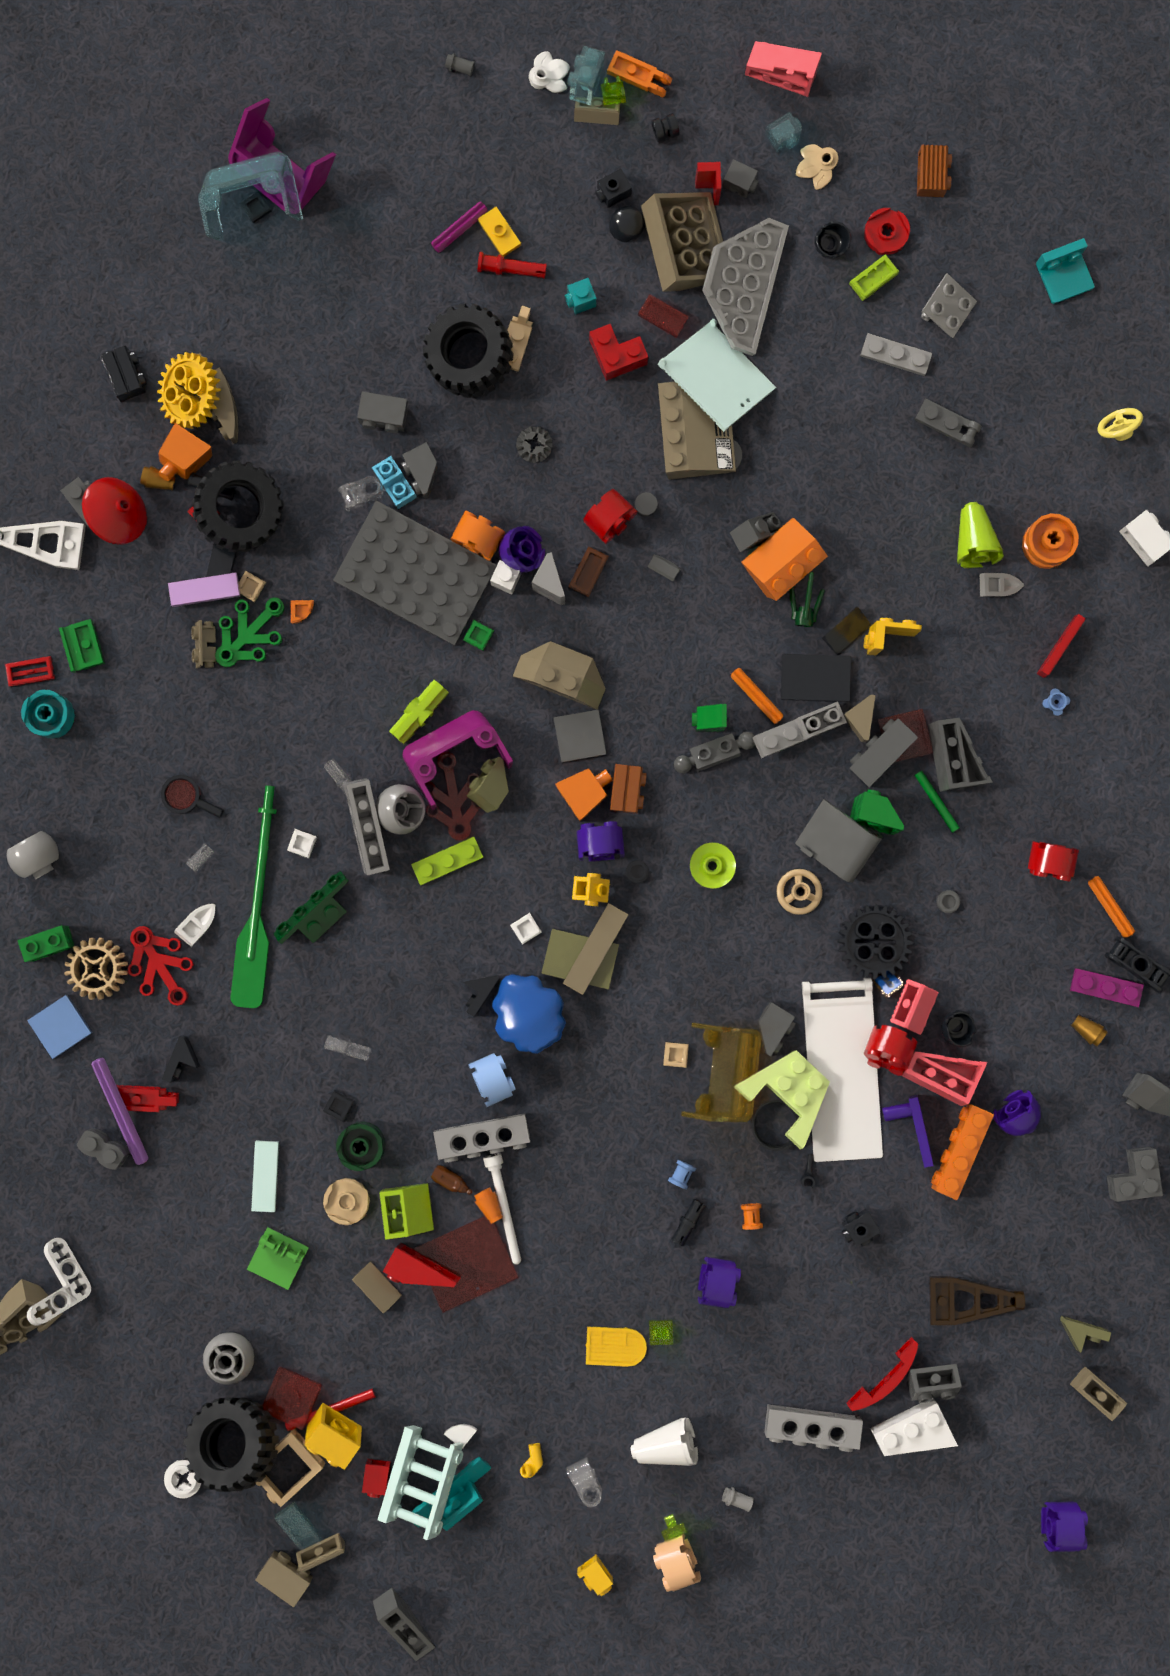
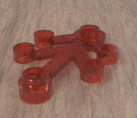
[425,752,482,841]

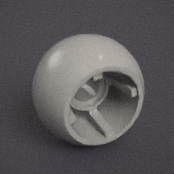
[375,784,425,835]
[7,831,59,879]
[203,1332,254,1385]

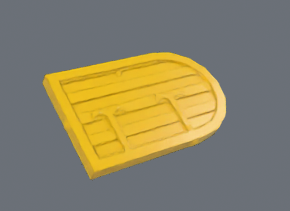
[586,1326,647,1367]

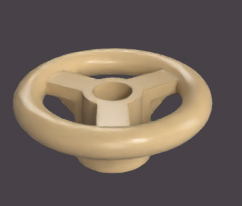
[777,869,822,915]

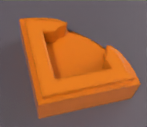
[291,600,314,624]

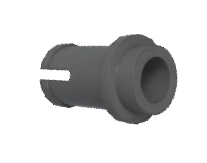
[445,53,475,76]

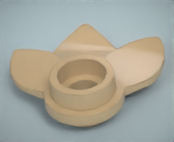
[796,144,839,190]

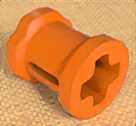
[741,1203,763,1230]

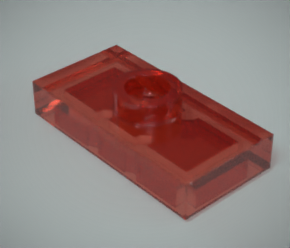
[638,294,689,338]

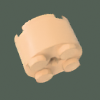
[653,1534,701,1592]

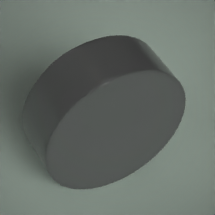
[635,492,658,516]
[936,890,960,913]

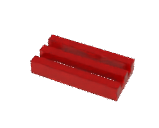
[5,656,55,687]

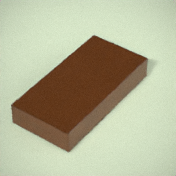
[568,546,609,597]

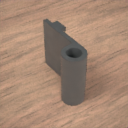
[795,799,883,883]

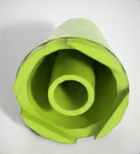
[957,502,1004,569]

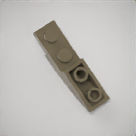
[199,353,238,444]

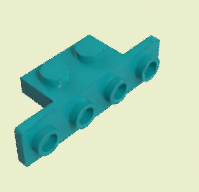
[412,1457,491,1531]

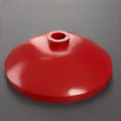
[82,477,147,545]

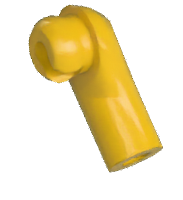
[520,1443,543,1478]

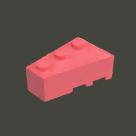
[745,41,822,97]
[902,1051,987,1106]

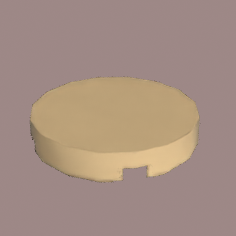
[323,1178,370,1225]

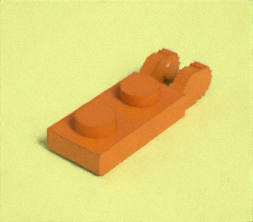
[607,50,672,98]

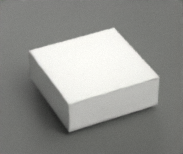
[287,829,317,858]
[510,913,542,945]

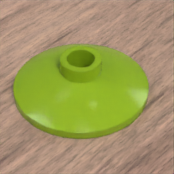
[690,843,736,889]

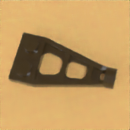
[929,1277,1025,1325]

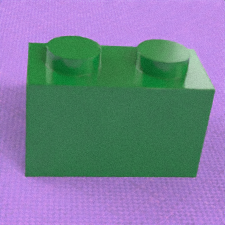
[850,790,904,835]

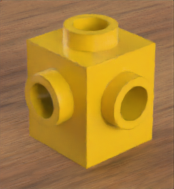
[572,873,610,906]

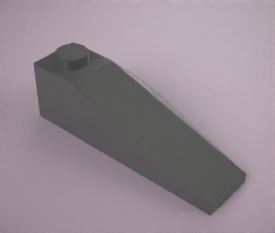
[1122,1073,1170,1116]

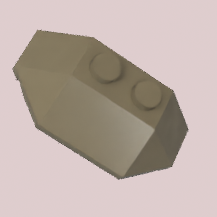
[513,641,605,710]

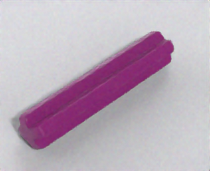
[431,202,488,253]

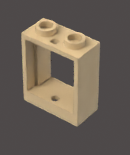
[256,1429,325,1507]

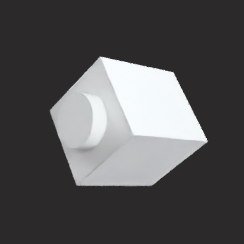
[490,560,521,594]

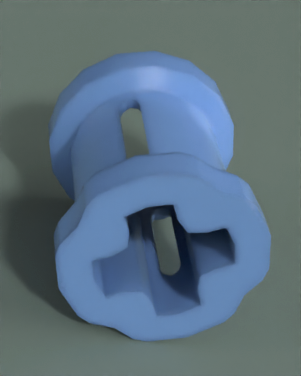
[668,1160,696,1190]

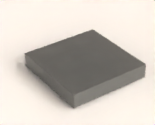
[554,710,606,763]

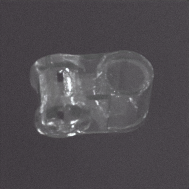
[338,476,384,511]
[566,1457,603,1507]

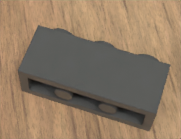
[849,718,918,787]

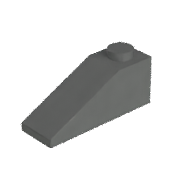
[373,1588,435,1661]

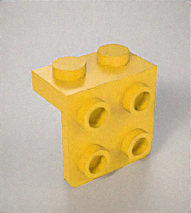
[864,618,922,656]

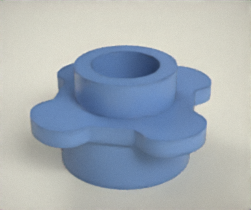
[1042,688,1070,716]

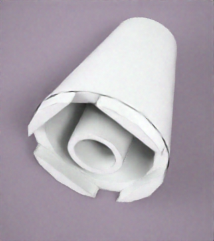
[631,1417,698,1466]

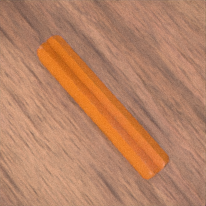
[731,668,783,724]
[1088,876,1135,938]

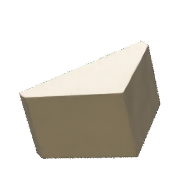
[844,695,875,743]

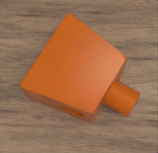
[158,423,212,481]
[555,769,613,821]

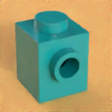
[565,278,597,315]

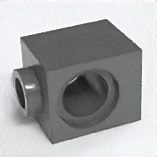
[722,159,759,198]

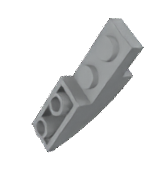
[752,702,847,759]

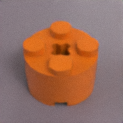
[451,510,506,561]

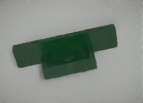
[274,871,348,944]

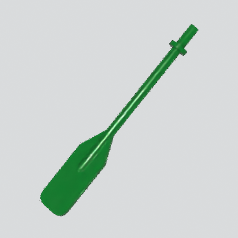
[231,786,277,1008]

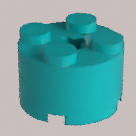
[21,690,75,739]

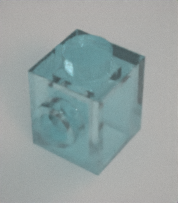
[765,112,802,152]

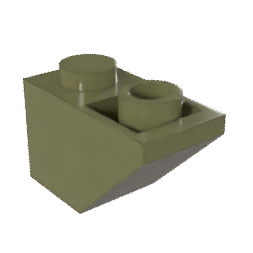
[467,757,509,813]

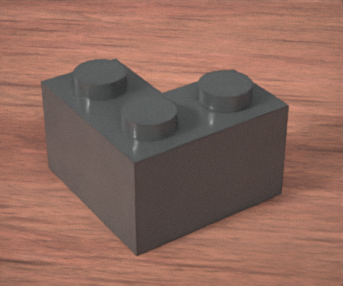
[1107,1147,1163,1202]

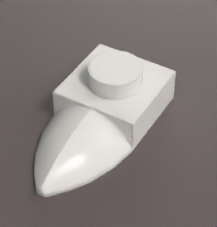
[174,904,215,947]

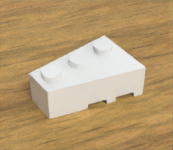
[870,1398,958,1456]

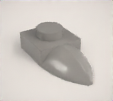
[980,573,1024,597]

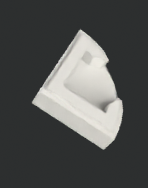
[444,1424,477,1449]

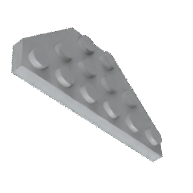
[702,218,789,356]

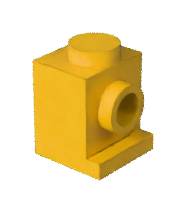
[577,1554,613,1596]

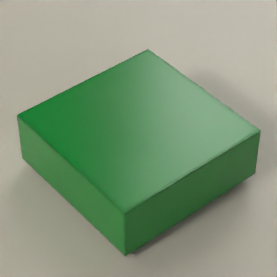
[463,620,494,651]

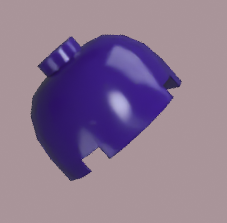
[499,526,545,573]
[993,1090,1041,1136]

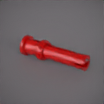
[477,252,547,279]

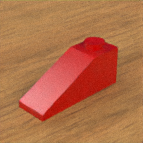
[383,1243,461,1287]

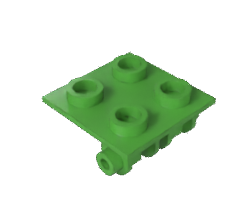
[247,1227,309,1290]

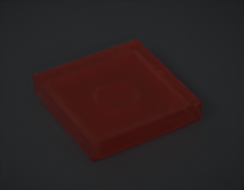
[878,709,933,762]
[263,1366,322,1430]

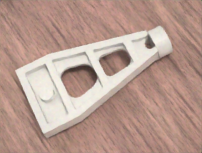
[0,521,86,570]

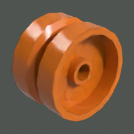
[1022,513,1079,569]

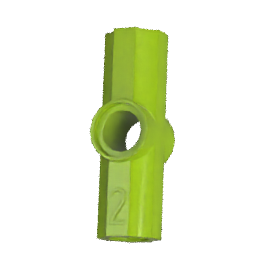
[389,680,449,744]

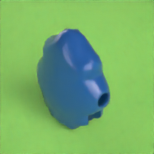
[492,974,566,1053]

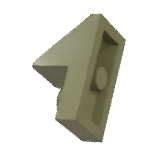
[1060,1316,1111,1353]

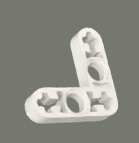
[27,1238,91,1326]

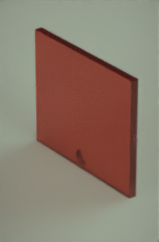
[414,1216,519,1313]

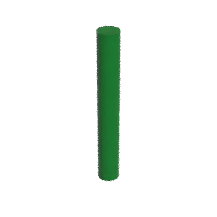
[914,771,960,833]

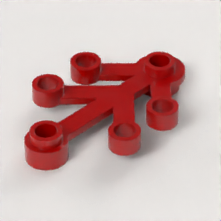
[128,926,194,1005]

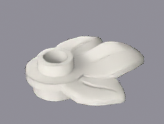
[529,51,570,93]

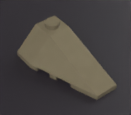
[0,1279,62,1355]

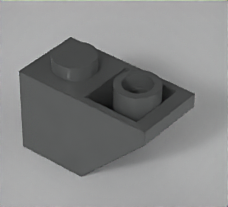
[401,442,438,499]
[730,512,782,552]
[757,1002,795,1056]

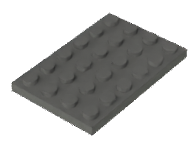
[333,501,497,646]

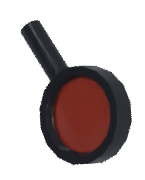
[161,775,224,818]

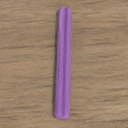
[91,1058,148,1165]

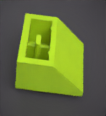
[380,1183,434,1240]

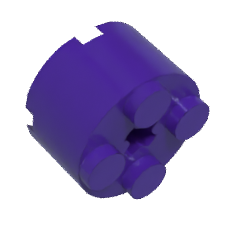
[576,821,625,861]
[698,1257,741,1308]
[1041,1502,1088,1552]

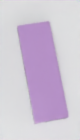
[168,573,240,607]

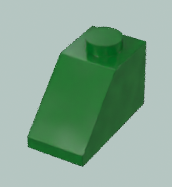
[692,704,727,732]

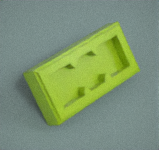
[849,254,899,301]

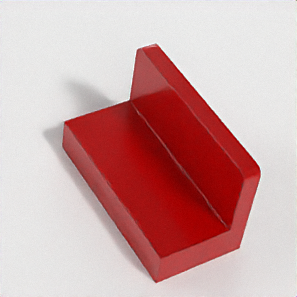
[695,162,721,205]

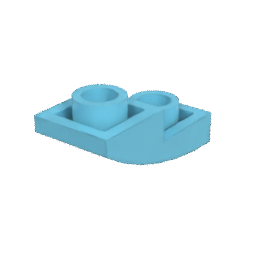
[372,456,417,509]

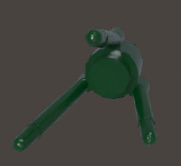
[789,572,825,627]

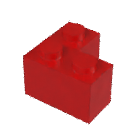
[589,324,648,381]

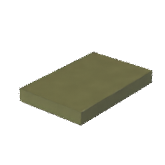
[542,929,619,989]

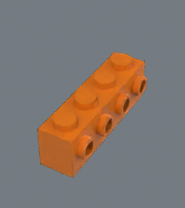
[931,1104,994,1200]

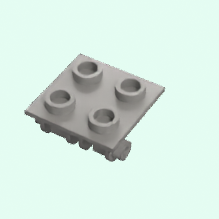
[921,273,977,338]

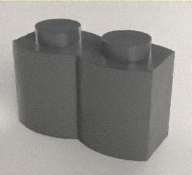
[76,1128,130,1170]

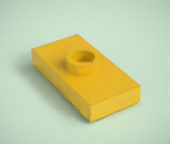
[478,207,521,256]

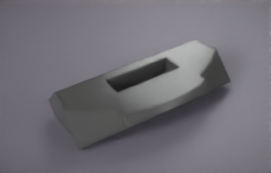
[648,554,681,581]

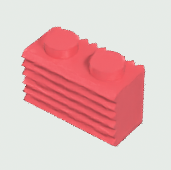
[890,979,939,1035]

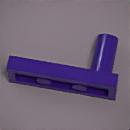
[882,1095,934,1168]

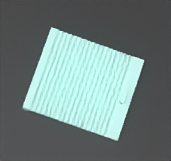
[658,319,776,432]

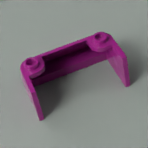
[228,98,336,215]
[403,710,513,811]

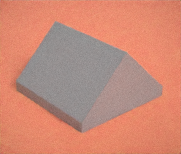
[532,552,565,605]

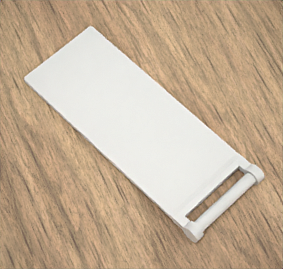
[802,978,883,1162]

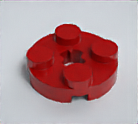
[864,208,910,255]

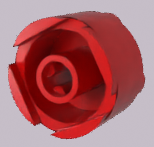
[583,489,638,544]
[1027,841,1079,881]
[864,1025,917,1076]

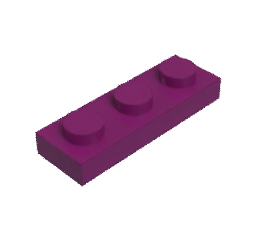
[1070,968,1144,1007]

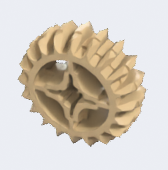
[64,938,128,1000]

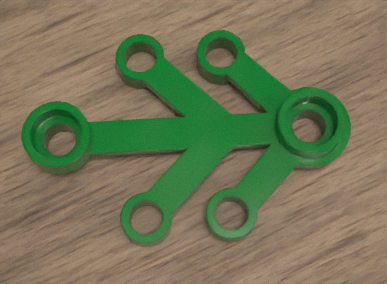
[215,598,285,667]

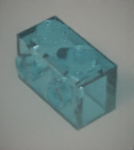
[567,46,605,105]

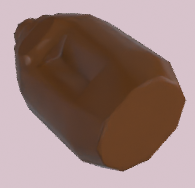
[431,1165,472,1195]

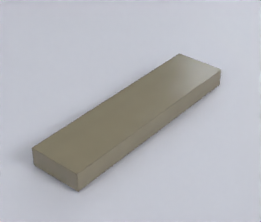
[563,903,628,995]

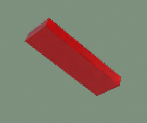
[1037,614,1085,678]

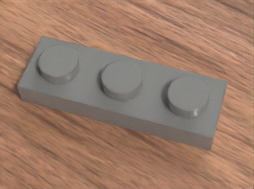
[860,333,932,376]

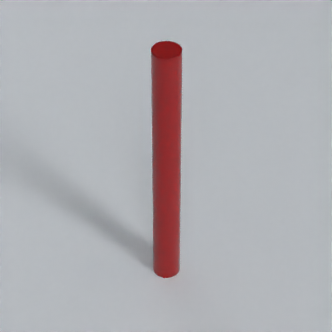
[285,1388,376,1431]

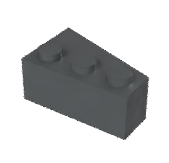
[928,718,993,792]

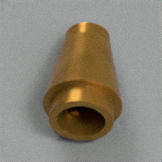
[140,466,176,490]
[1071,1015,1107,1046]

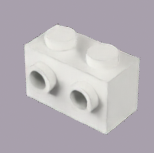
[1119,510,1170,566]

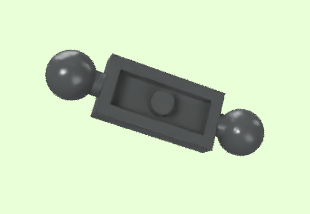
[674,732,755,773]

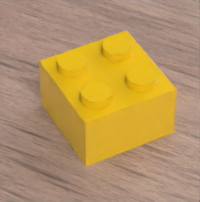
[304,1403,362,1470]

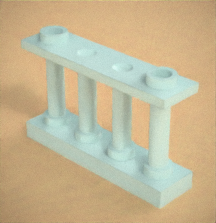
[378,1425,463,1540]

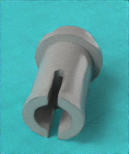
[722,1487,754,1512]

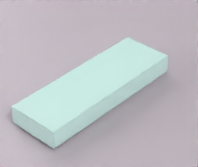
[251,1140,279,1212]

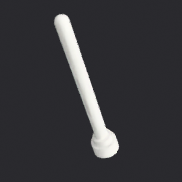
[483,1153,521,1264]

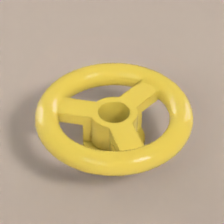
[1098,408,1143,441]

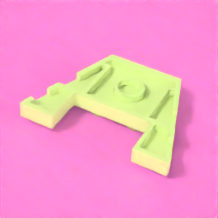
[734,1050,830,1149]

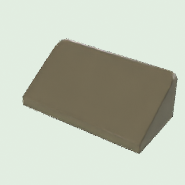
[574,95,621,125]
[352,1261,402,1314]
[296,1533,345,1573]

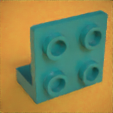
[1036,238,1095,304]

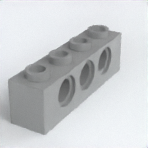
[343,778,390,875]
[433,1113,531,1162]
[764,1404,863,1452]

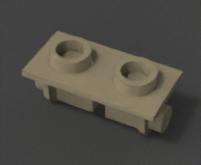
[191,620,216,668]

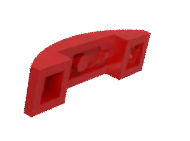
[846,1337,918,1411]

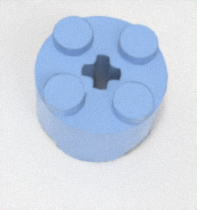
[468,1053,516,1107]

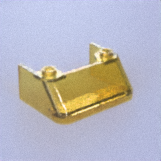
[681,1023,761,1122]

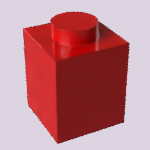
[362,1459,391,1498]

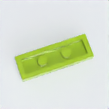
[411,837,484,885]

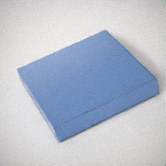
[27,995,92,1059]

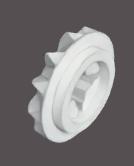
[164,1460,201,1498]

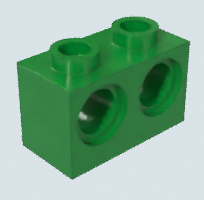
[17,925,75,962]

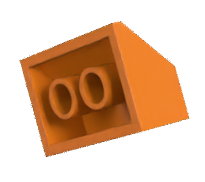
[741,518,828,601]

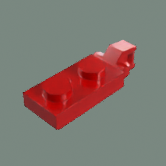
[116,1085,179,1112]

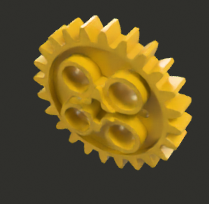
[157,352,221,429]

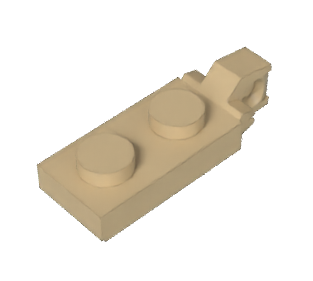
[507,306,533,372]

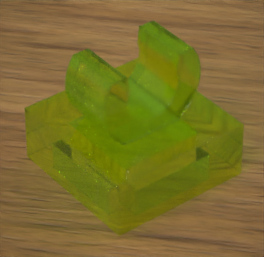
[601,76,626,105]
[649,1320,673,1345]
[661,1514,688,1541]

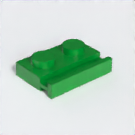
[59,619,105,673]

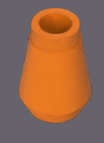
[474,1187,503,1224]

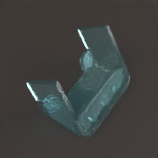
[198,152,303,241]

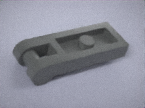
[915,398,982,448]

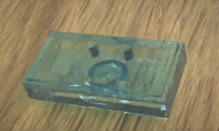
[275,1502,322,1551]

